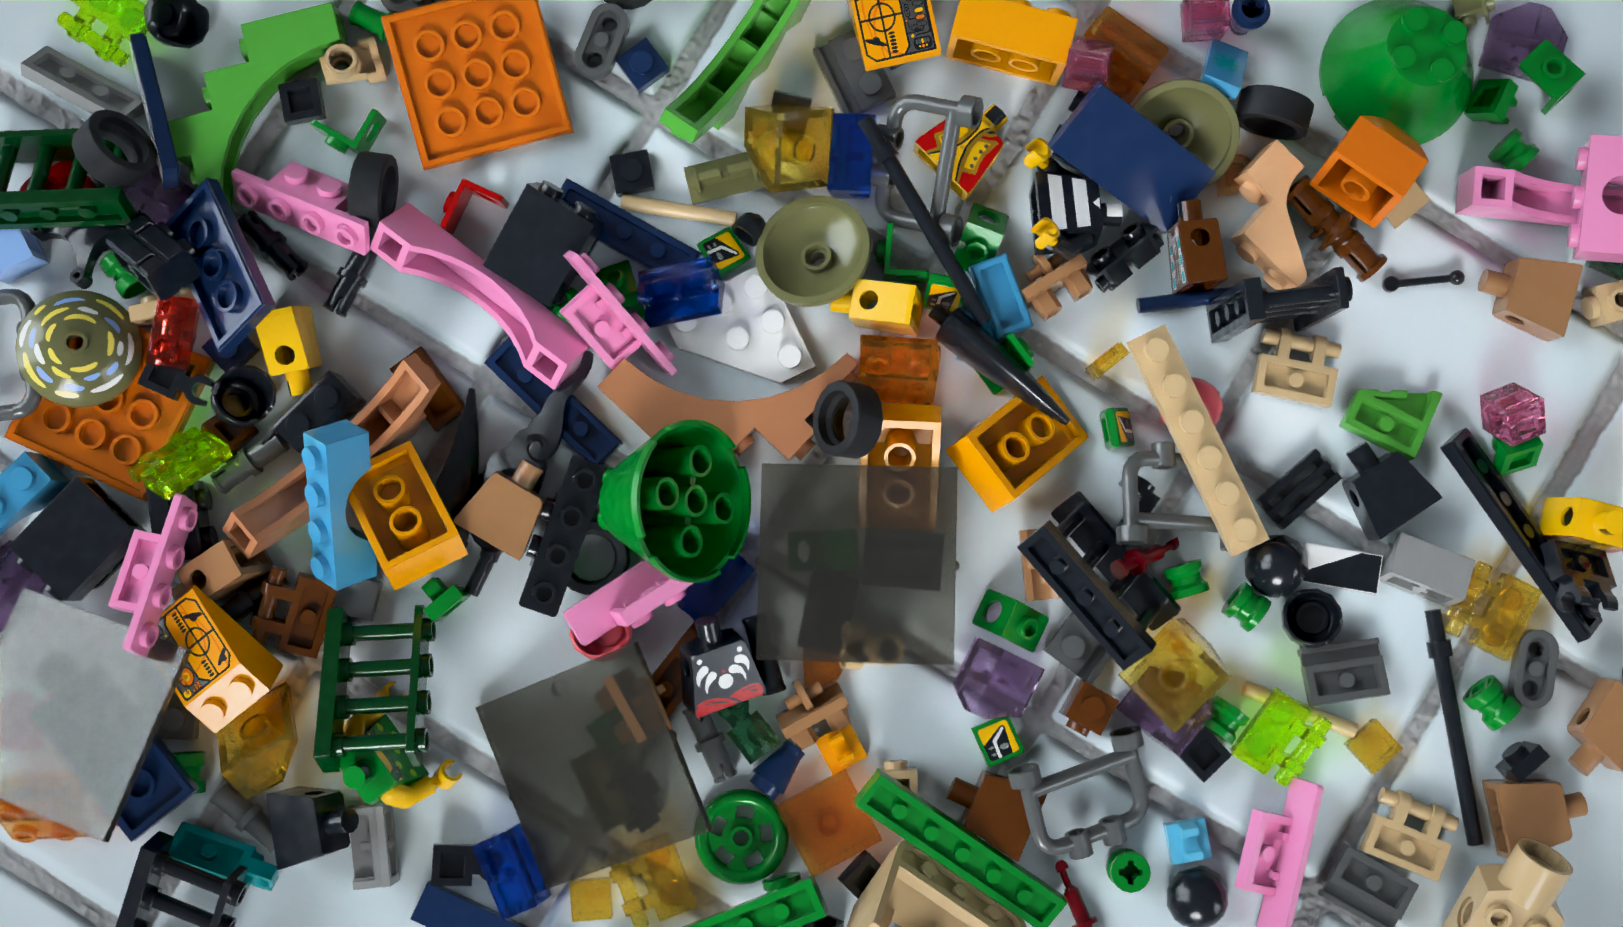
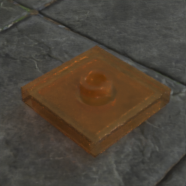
[775,769,883,877]

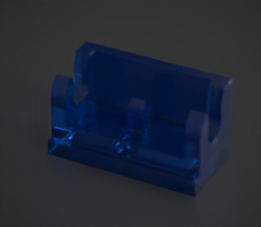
[827,113,877,199]
[637,256,725,328]
[676,553,757,622]
[472,822,552,920]

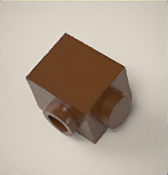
[1058,678,1119,737]

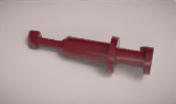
[1110,537,1180,579]
[1055,860,1098,927]

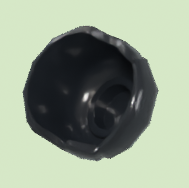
[143,0,209,49]
[210,365,276,427]
[1245,534,1309,598]
[1281,588,1343,648]
[1167,865,1228,927]

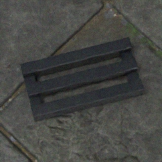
[1255,449,1342,530]

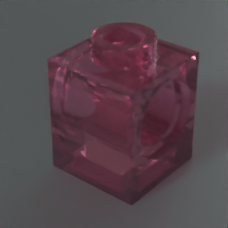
[1180,0,1231,42]
[1062,36,1115,92]
[1480,382,1546,447]

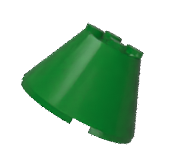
[1319,0,1474,145]
[597,420,751,583]

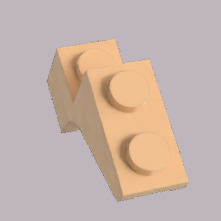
[1230,139,1307,290]

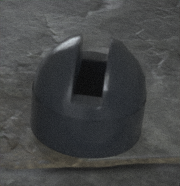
[732,212,766,246]

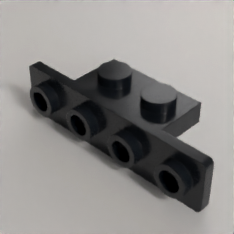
[519,456,608,617]

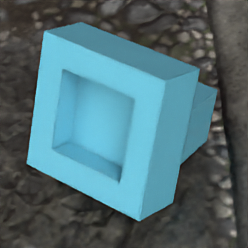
[1163,816,1212,865]

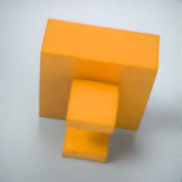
[816,724,868,775]

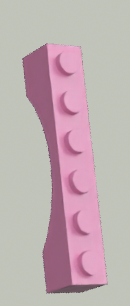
[1455,166,1623,227]
[369,202,590,390]

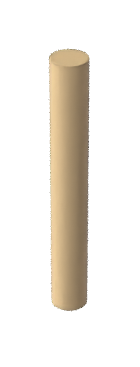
[621,194,737,227]
[1241,681,1358,738]

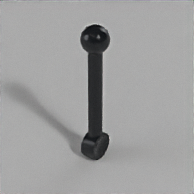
[1382,270,1465,293]

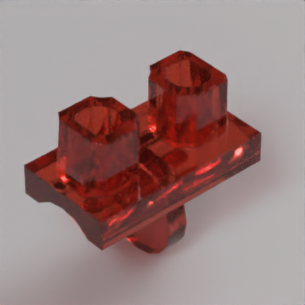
[145,296,200,371]

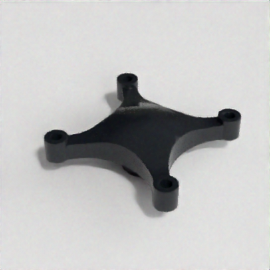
[29,175,155,289]

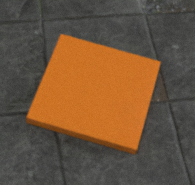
[381,0,574,170]
[4,326,216,502]

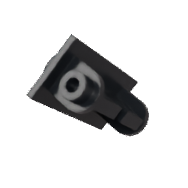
[1086,221,1164,293]

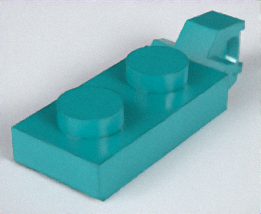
[169,822,279,891]

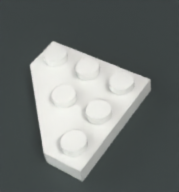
[660,266,816,385]

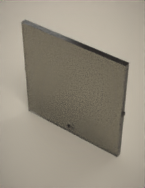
[755,463,960,665]
[0,587,192,842]
[476,641,713,889]

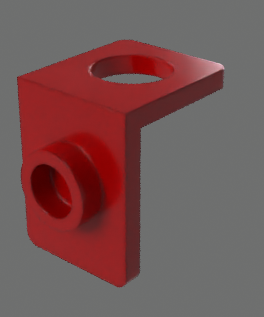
[440,178,509,235]

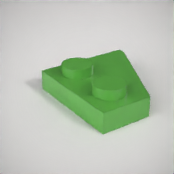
[1339,389,1443,461]

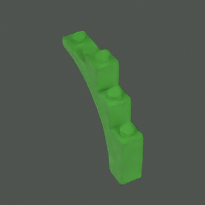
[659,0,811,143]
[168,2,349,211]

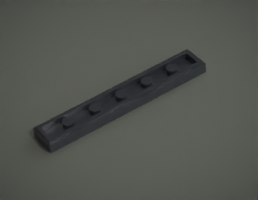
[1440,428,1603,643]

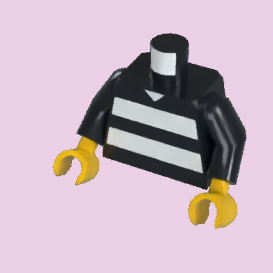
[1024,138,1123,260]

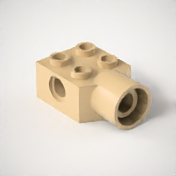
[1442,838,1573,927]

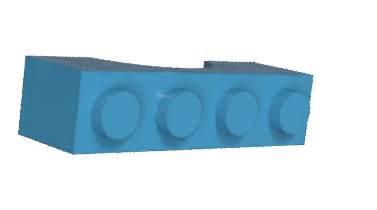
[302,419,377,591]
[0,451,71,536]

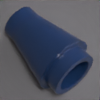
[1229,0,1271,35]
[750,740,805,801]

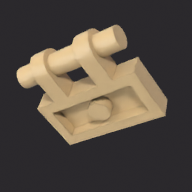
[1251,327,1342,408]
[1359,787,1459,882]

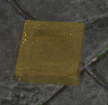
[1085,342,1130,382]
[1344,718,1403,775]
[569,877,613,922]

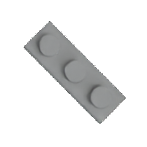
[21,45,145,120]

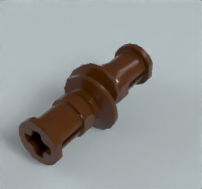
[1287,175,1388,282]

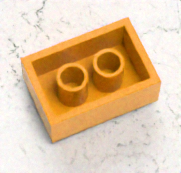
[945,0,1078,86]

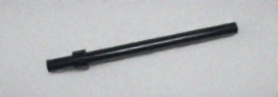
[858,115,992,326]
[1424,609,1484,846]

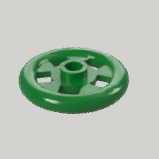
[694,789,789,885]

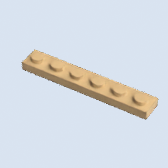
[1127,324,1269,556]

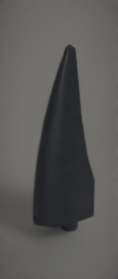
[928,304,1070,425]
[434,388,479,548]

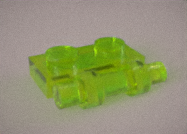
[57,0,148,67]
[128,426,233,501]
[1230,687,1333,787]

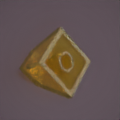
[744,105,835,193]
[1118,618,1232,733]
[217,682,298,800]

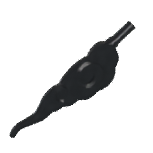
[464,351,593,597]

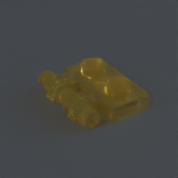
[1444,561,1542,661]
[606,830,698,927]

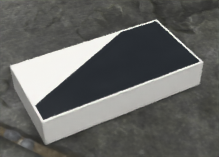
[1301,543,1383,594]

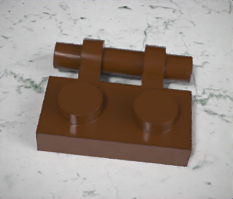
[249,565,338,659]

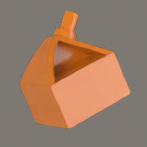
[1309,115,1429,228]

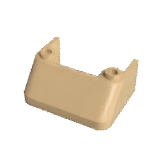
[847,840,1026,927]

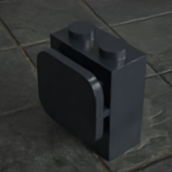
[483,180,605,307]
[9,476,147,601]

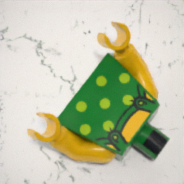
[340,681,463,809]

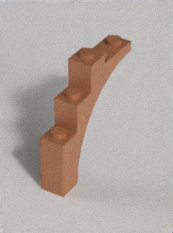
[222,353,441,560]
[597,353,859,462]

